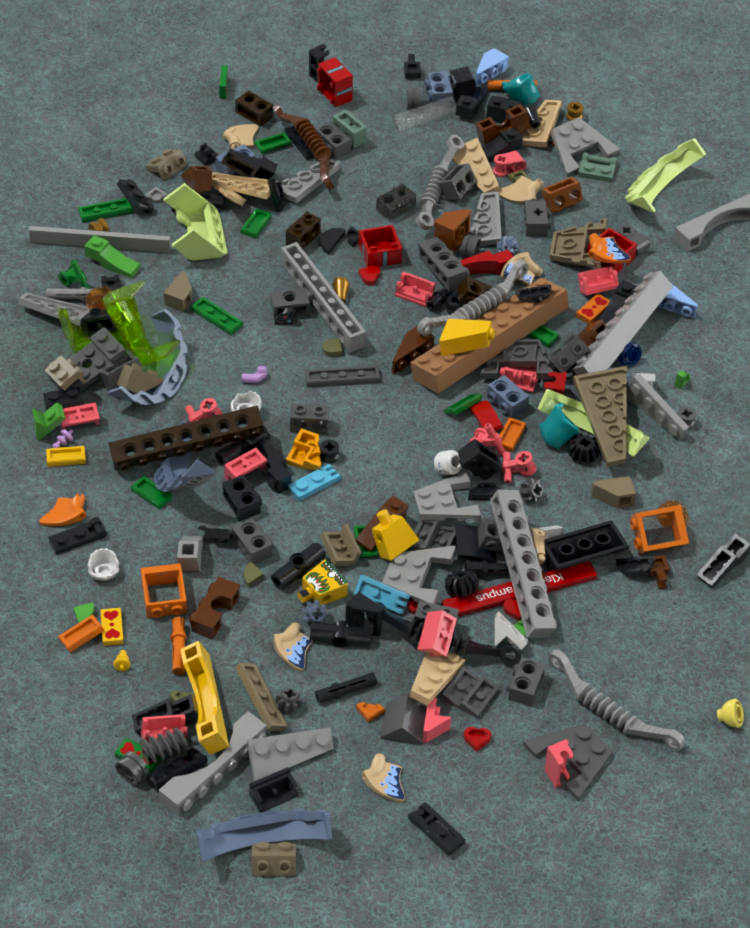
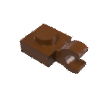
[648,555,670,589]

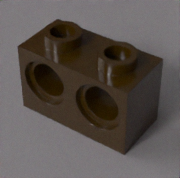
[235,90,274,126]
[286,211,321,250]
[458,276,495,313]

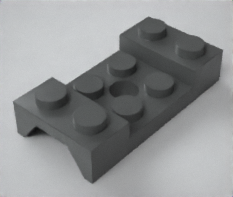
[45,327,128,392]

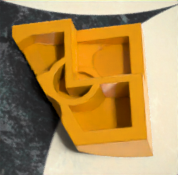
[286,428,321,470]

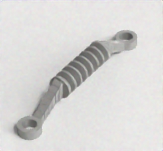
[416,135,464,230]
[417,260,529,336]
[548,650,685,751]

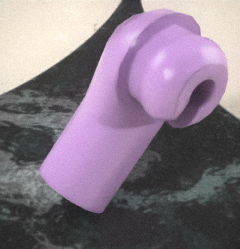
[242,366,268,383]

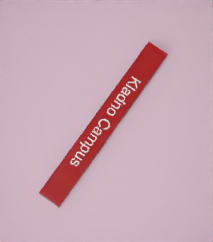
[441,561,597,617]

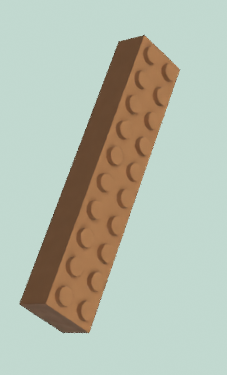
[411,277,569,394]

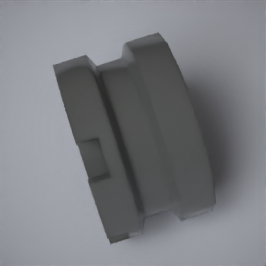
[407,86,421,110]
[460,234,481,258]
[115,751,149,785]

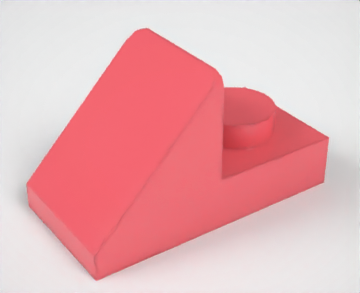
[423,698,451,743]

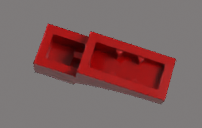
[460,249,514,276]

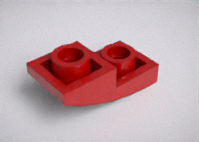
[470,400,503,432]

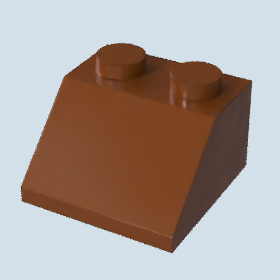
[433,209,472,254]

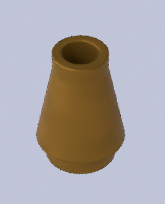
[332,277,350,304]

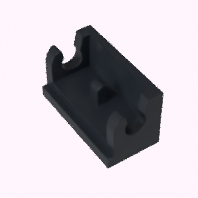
[309,44,330,83]
[249,767,298,812]

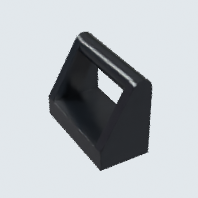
[345,592,382,636]

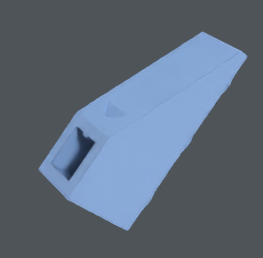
[475,48,509,87]
[657,283,698,319]

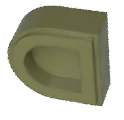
[323,338,342,357]

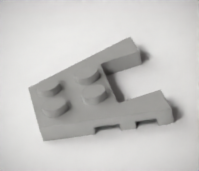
[551,117,620,176]
[413,472,482,522]
[382,546,457,604]

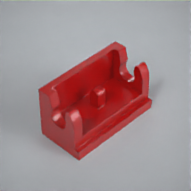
[543,372,567,395]

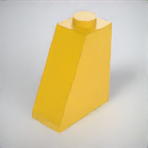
[439,319,495,356]

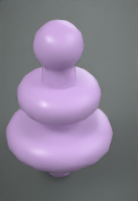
[52,429,73,448]

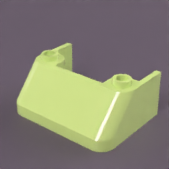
[164,183,227,261]

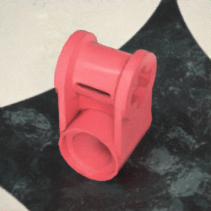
[493,151,527,177]

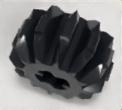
[568,433,600,465]
[445,570,479,598]

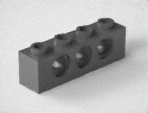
[418,237,470,292]

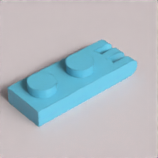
[288,464,342,501]
[354,575,410,614]

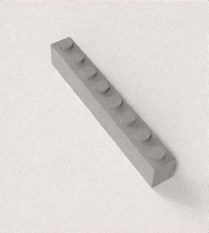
[572,271,673,375]

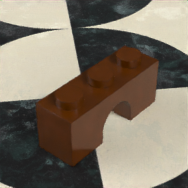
[475,104,531,145]
[189,576,240,640]

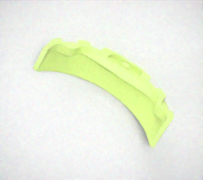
[625,138,706,213]
[538,389,650,457]

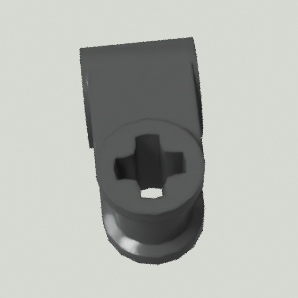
[619,225,650,257]

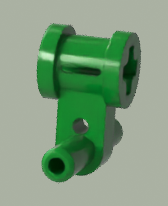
[58,260,90,289]

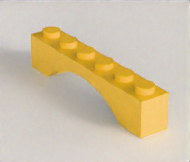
[180,641,229,755]

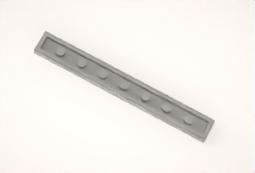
[29,226,171,253]

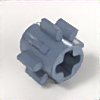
[497,236,519,256]
[302,599,328,624]

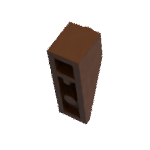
[356,496,409,552]

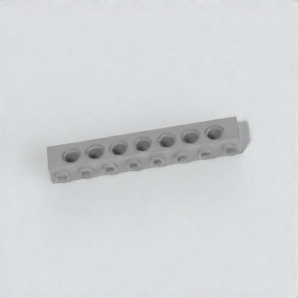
[281,242,366,353]
[490,490,557,638]

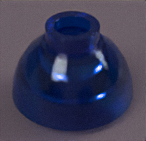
[618,342,642,367]

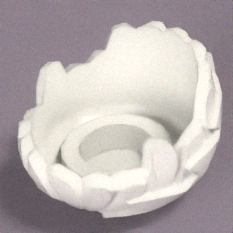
[231,391,262,412]
[88,548,119,581]

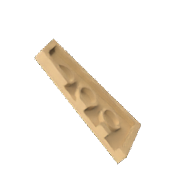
[520,100,562,148]
[452,138,501,193]
[211,172,278,199]
[409,651,466,706]

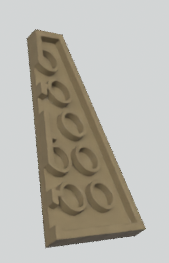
[573,366,627,467]

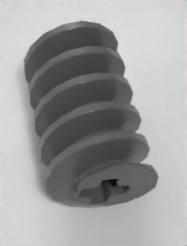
[141,727,189,766]

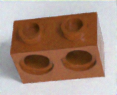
[542,177,583,212]

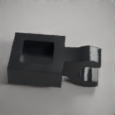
[404,54,421,78]
[198,526,232,542]

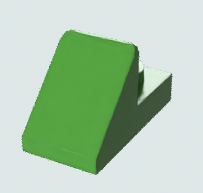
[32,402,65,441]

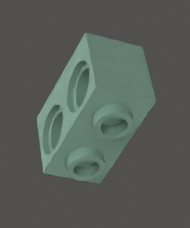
[333,110,367,149]

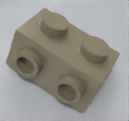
[146,148,188,181]
[45,355,86,391]
[320,524,361,566]
[252,842,296,876]

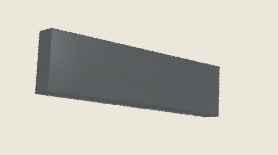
[305,366,380,387]

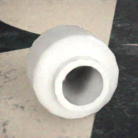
[434,450,462,476]

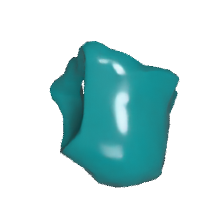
[501,73,540,107]
[539,403,579,449]

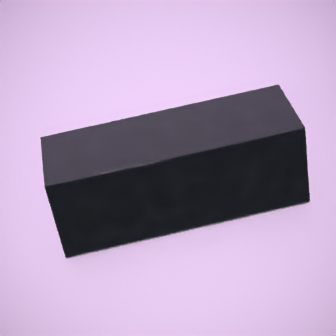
[544,520,629,571]

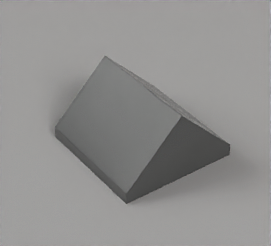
[381,694,427,745]

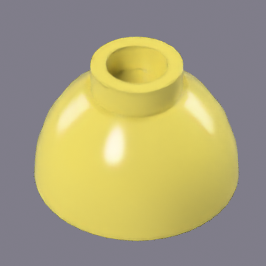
[717,699,744,728]

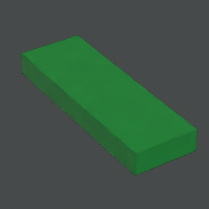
[78,198,133,223]
[191,297,243,336]

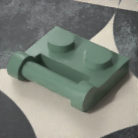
[578,152,617,183]

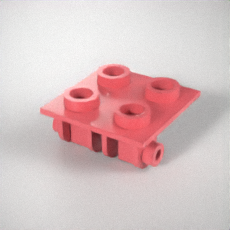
[499,366,538,393]

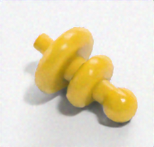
[113,650,131,671]

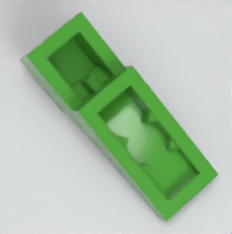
[84,235,141,278]

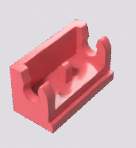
[578,266,619,295]
[395,272,436,308]
[60,402,100,430]
[224,448,267,481]
[417,610,457,657]
[141,714,187,743]
[544,739,573,788]

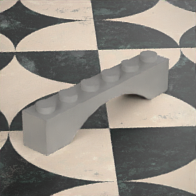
[674,193,750,252]
[159,711,267,816]

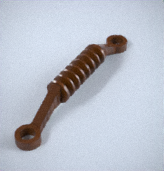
[272,103,335,191]

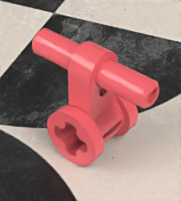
[185,398,222,422]
[468,423,506,456]
[502,451,537,484]

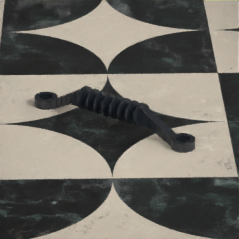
[366,601,521,666]

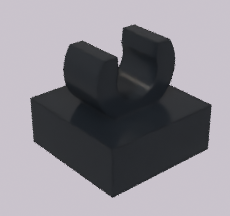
[195,143,219,166]

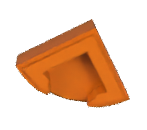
[356,702,385,722]

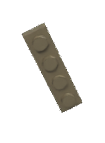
[235,663,288,732]

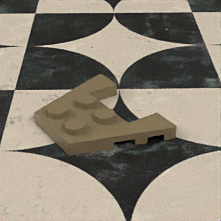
[550,218,608,268]

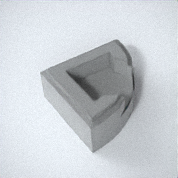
[144,187,168,202]

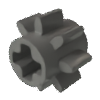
[519,478,543,502]
[275,688,302,714]

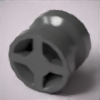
[677,407,696,430]

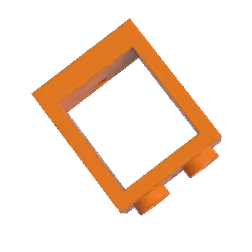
[630,505,689,554]
[141,563,187,618]

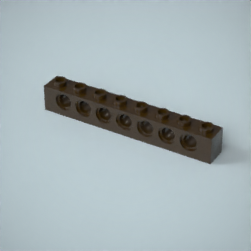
[108,405,264,471]

